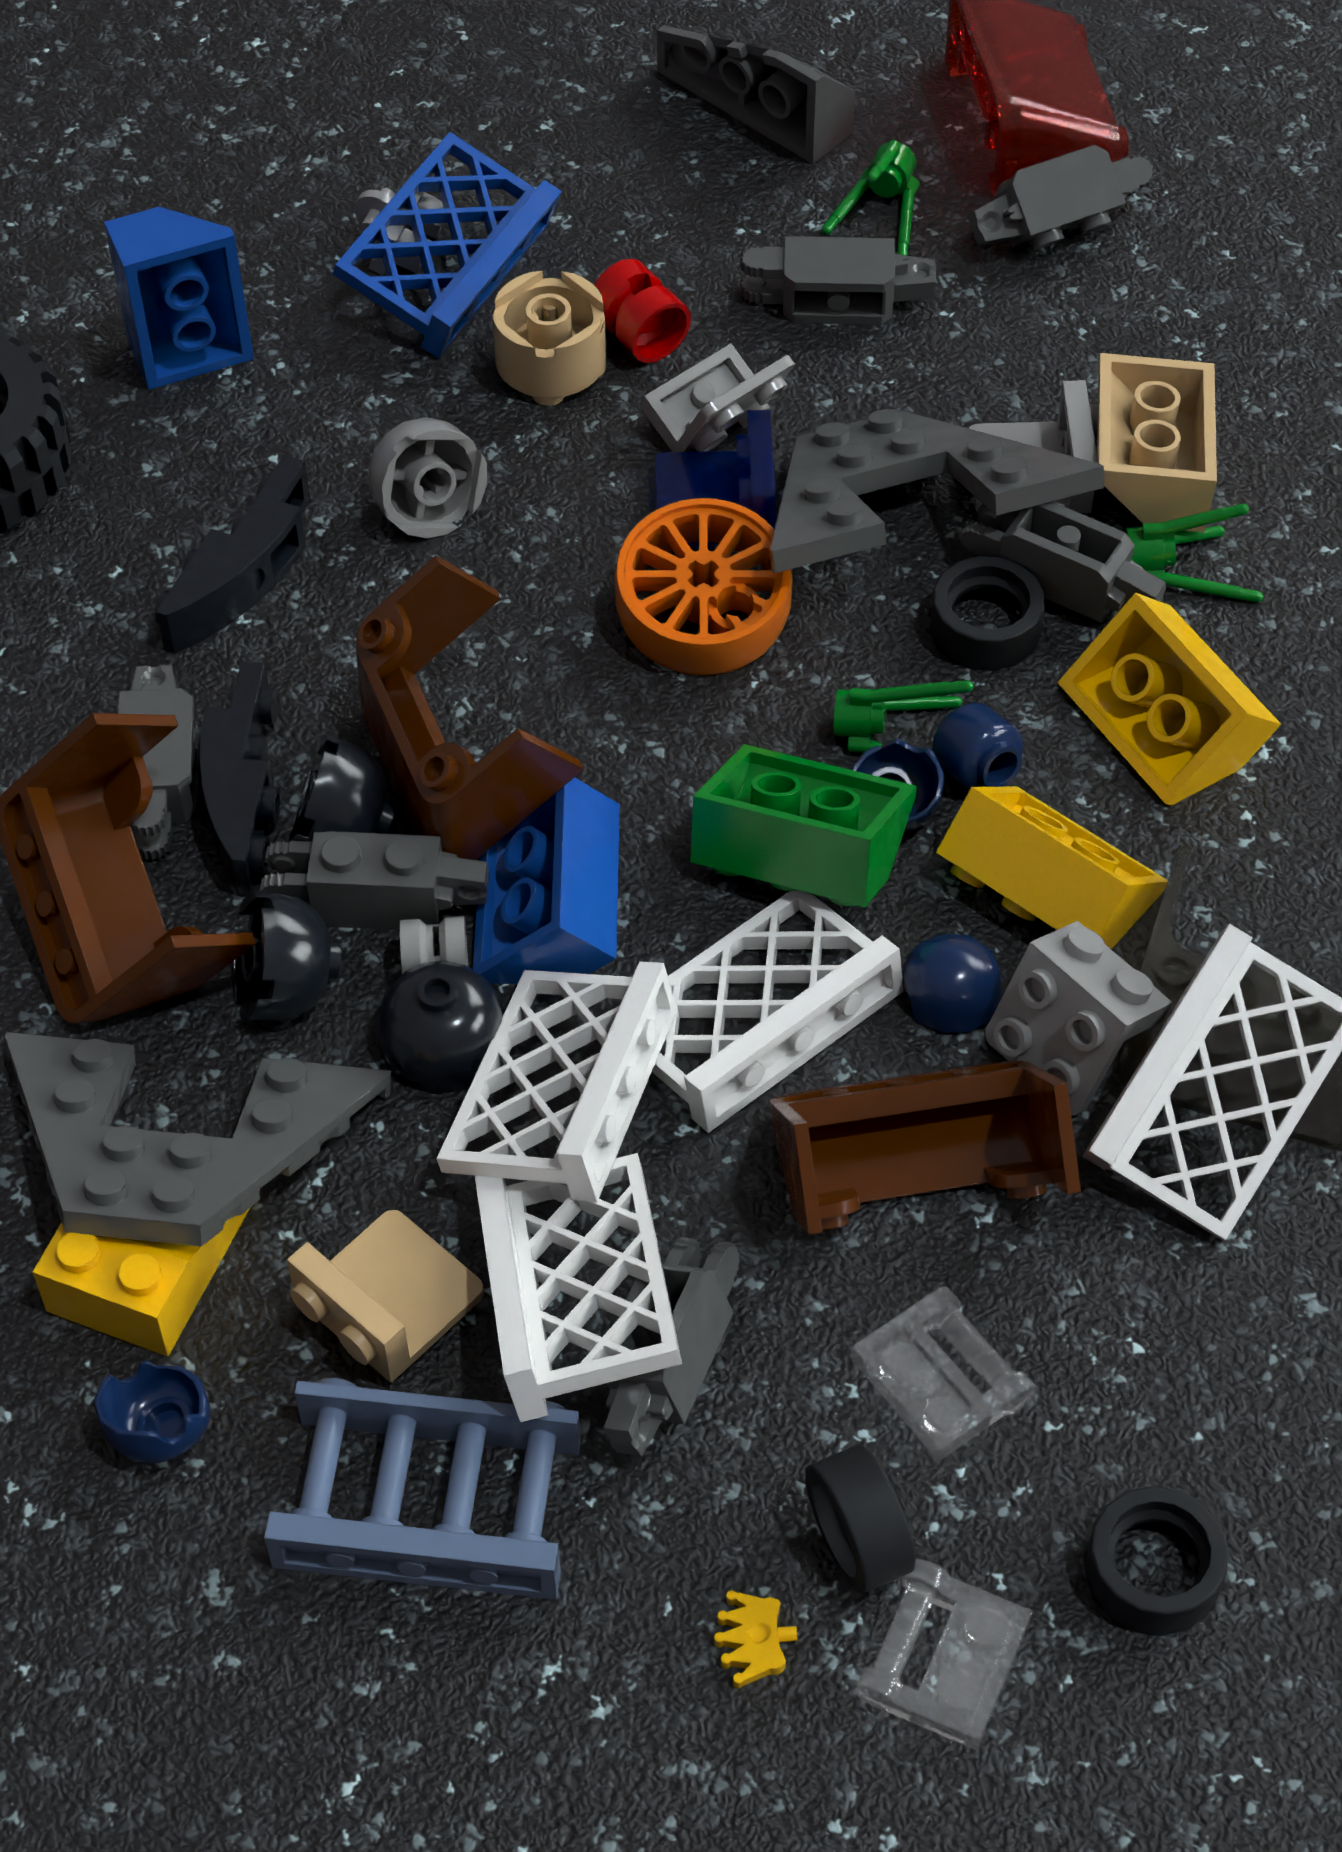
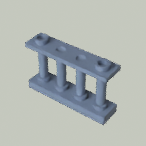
[264,1378,581,1600]

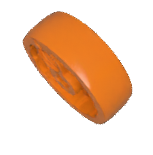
[614,498,793,675]

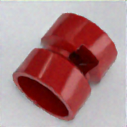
[594,258,691,363]

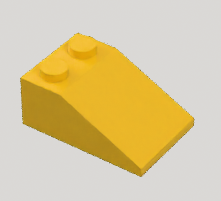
[32,1189,260,1357]

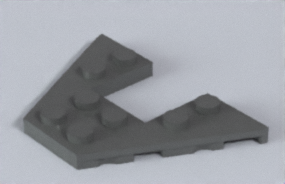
[770,409,1104,573]
[5,1032,391,1247]

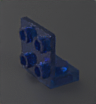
[656,410,776,545]

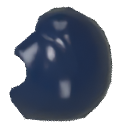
[851,739,944,833]
[903,934,1001,1033]
[93,1361,211,1465]

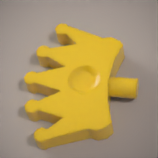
[714,1590,797,1688]

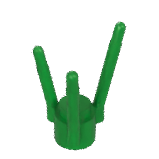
[821,140,920,256]
[1125,503,1264,603]
[833,680,974,753]

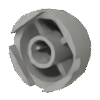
[368,417,487,539]

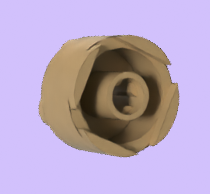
[493,271,606,406]

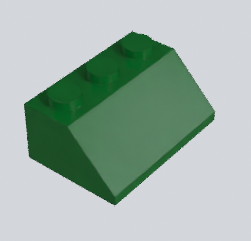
[690,744,917,907]

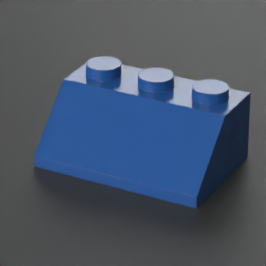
[104,207,254,390]
[473,777,620,984]

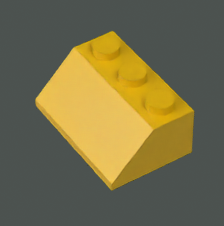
[1057,593,1281,806]
[936,786,1169,949]

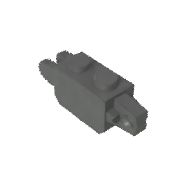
[968,145,1154,250]
[740,236,936,325]
[960,501,1166,623]
[118,665,201,861]
[260,831,489,930]
[604,1237,740,1456]

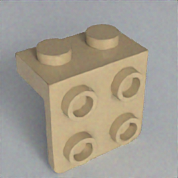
[287,1210,484,1383]

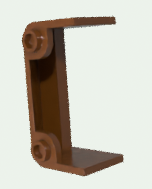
[356,555,584,860]
[0,713,256,1023]
[770,1061,1081,1234]

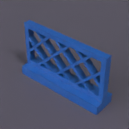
[332,132,562,359]

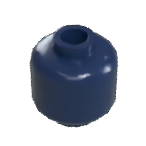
[932,702,1024,791]

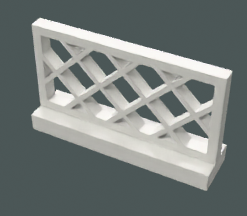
[652,890,904,1133]
[1082,924,1342,1241]
[436,961,677,1202]
[475,1153,682,1422]

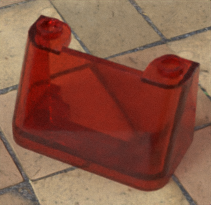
[945,0,1129,196]

